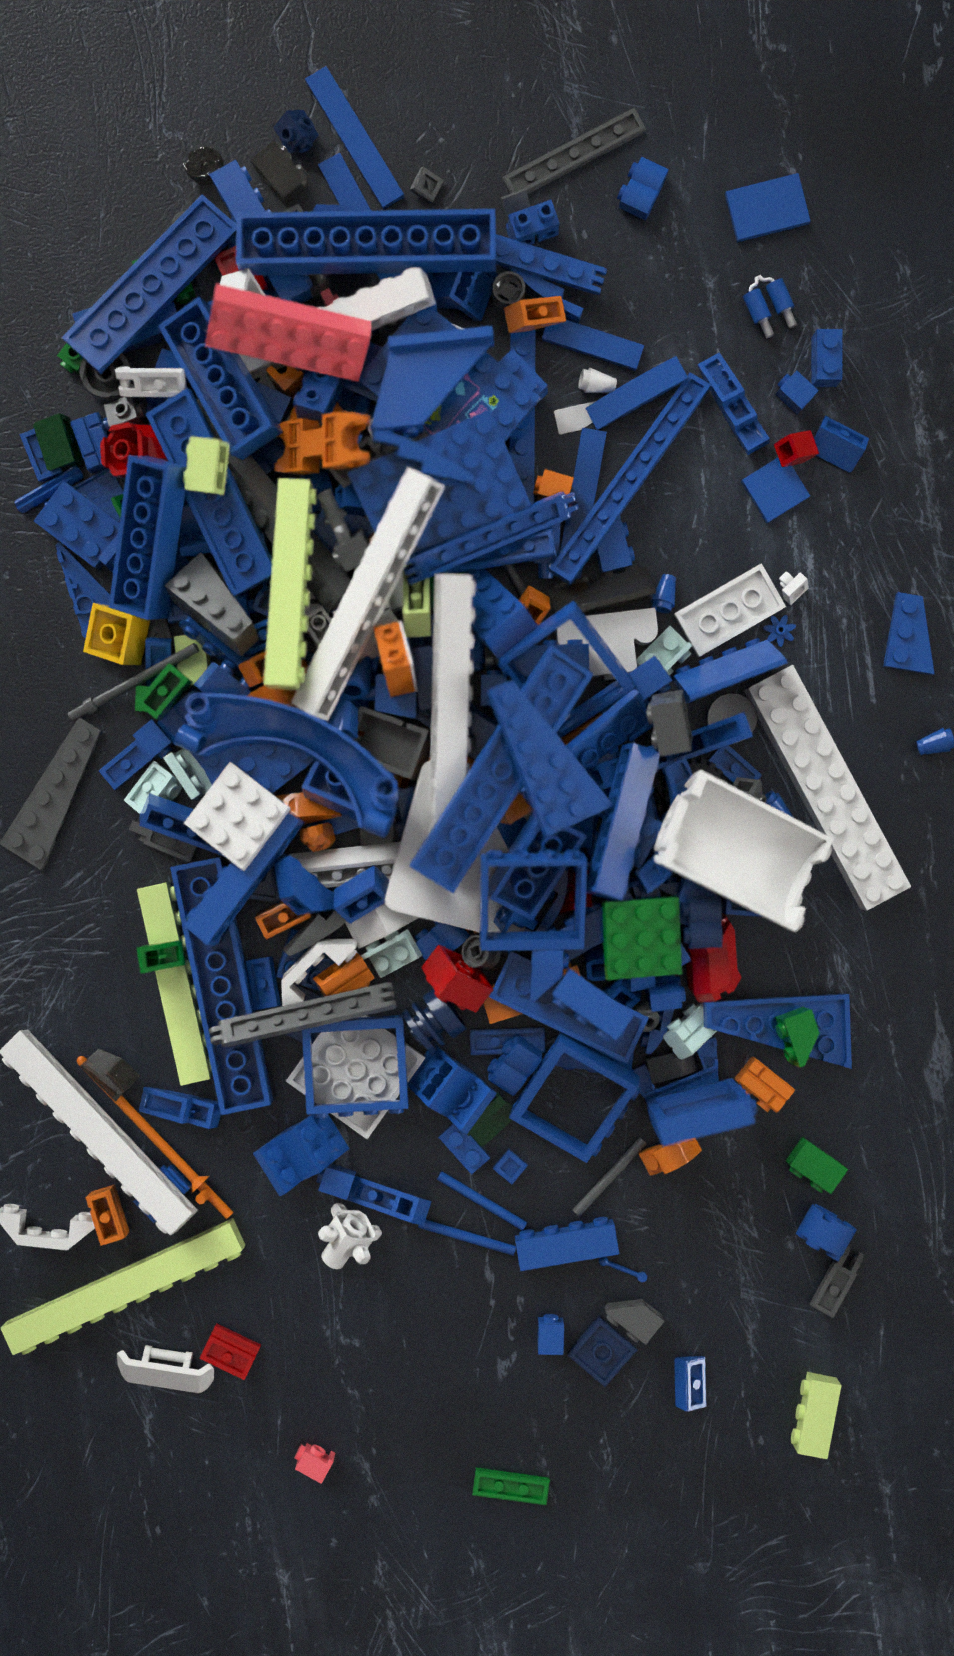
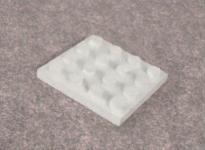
[286,1015,426,1139]

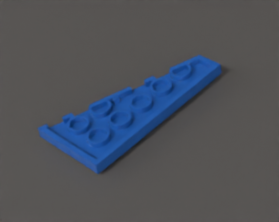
[487,680,614,837]
[703,993,852,1069]

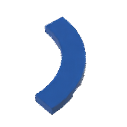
[634,756,693,894]

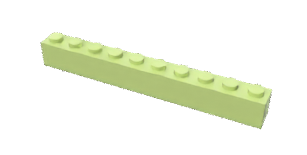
[0,1218,245,1355]

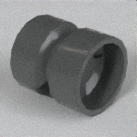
[492,271,525,314]
[462,935,508,971]

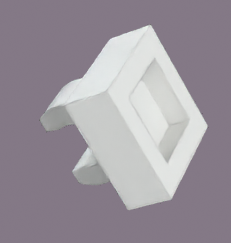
[779,572,809,605]

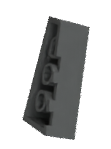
[165,553,259,656]

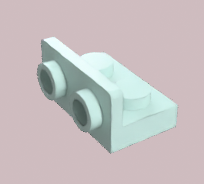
[636,626,693,675]
[163,748,212,800]
[124,760,182,814]
[361,929,422,978]

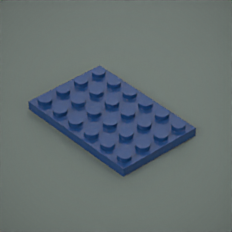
[347,409,532,554]

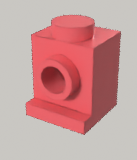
[294,1443,335,1484]

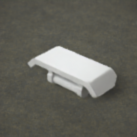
[117,1345,214,1393]

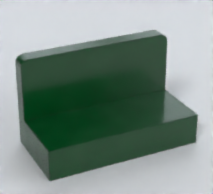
[33,413,85,471]
[467,1092,512,1147]

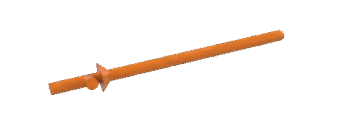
[77,1056,234,1219]

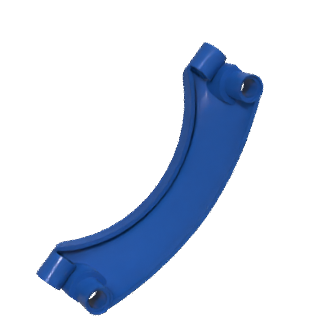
[175,693,399,838]

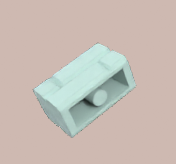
[663,1003,717,1060]

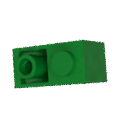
[775,1007,819,1068]

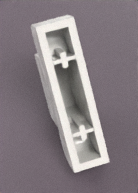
[555,608,658,681]

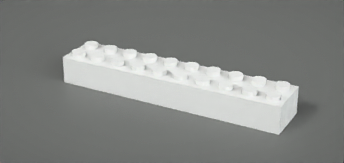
[744,665,911,910]

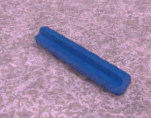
[14,466,84,513]

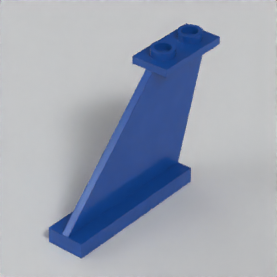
[370,326,494,438]

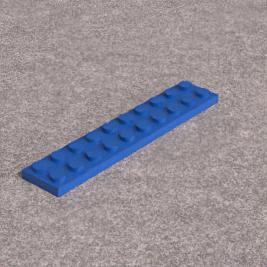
[409,645,594,894]

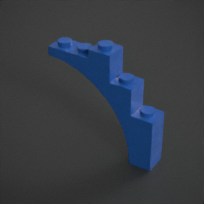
[585,712,753,790]

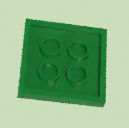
[602,897,682,980]

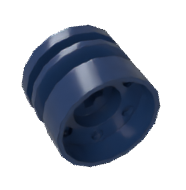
[402,988,467,1054]

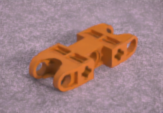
[274,412,370,475]

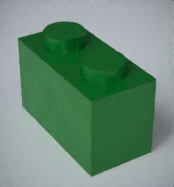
[136,663,193,720]
[786,1136,848,1194]

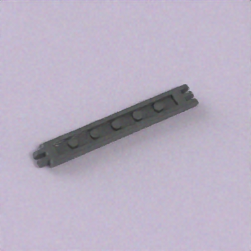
[209,982,397,1047]

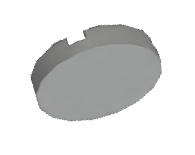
[706,693,757,743]

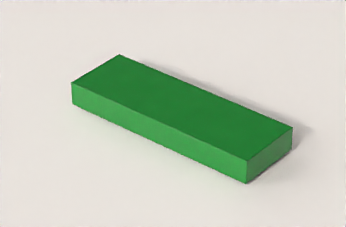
[472,1468,550,1505]

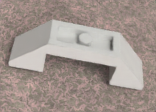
[282,938,357,1006]
[0,1204,95,1250]

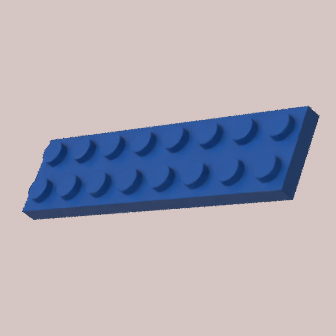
[62,194,236,374]
[146,388,273,597]

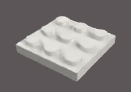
[184,762,291,870]

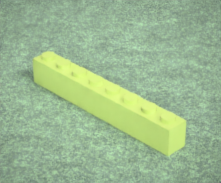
[264,479,317,690]
[137,882,213,1085]

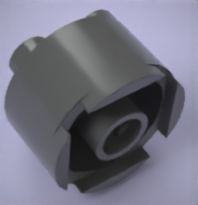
[80,353,134,404]

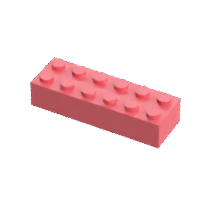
[205,284,371,382]

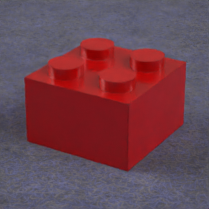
[421,944,494,1013]

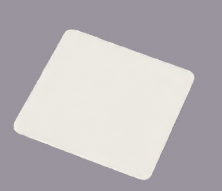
[385,761,533,932]

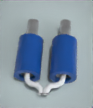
[743,275,797,338]

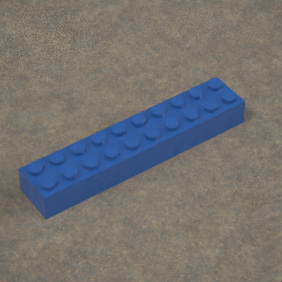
[236,209,496,275]
[170,857,274,1115]

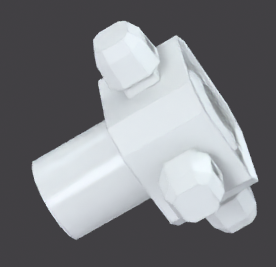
[318,1203,382,1269]

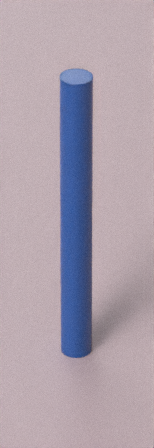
[437,1171,527,1230]
[418,1220,516,1256]

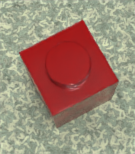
[774,430,819,467]

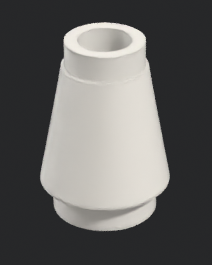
[578,367,617,393]

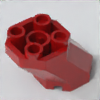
[100,422,168,478]
[681,913,742,1003]

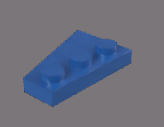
[883,592,934,675]

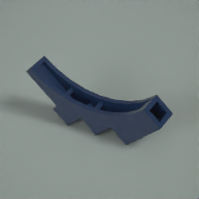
[412,643,499,756]

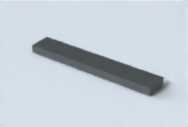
[502,107,646,195]

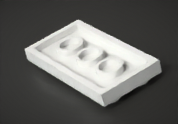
[674,563,786,657]

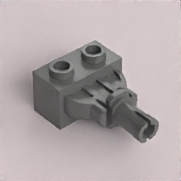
[317,489,370,572]

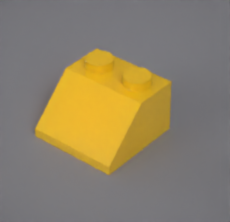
[83,603,150,665]

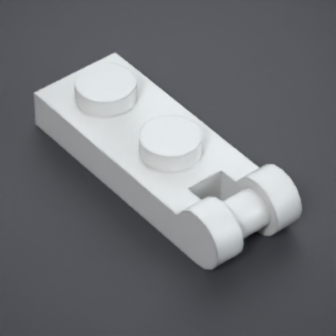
[115,366,187,397]

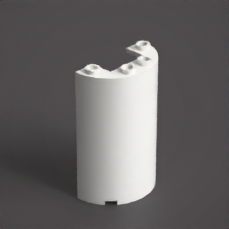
[654,770,833,932]

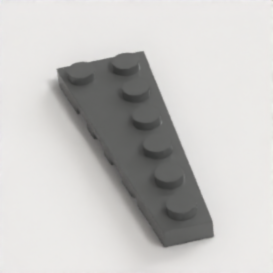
[0,717,102,870]

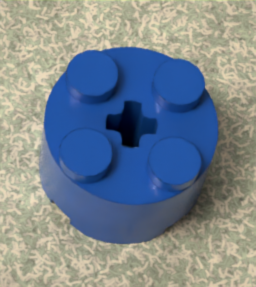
[796,1204,857,1261]

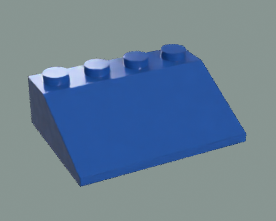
[671,638,787,704]

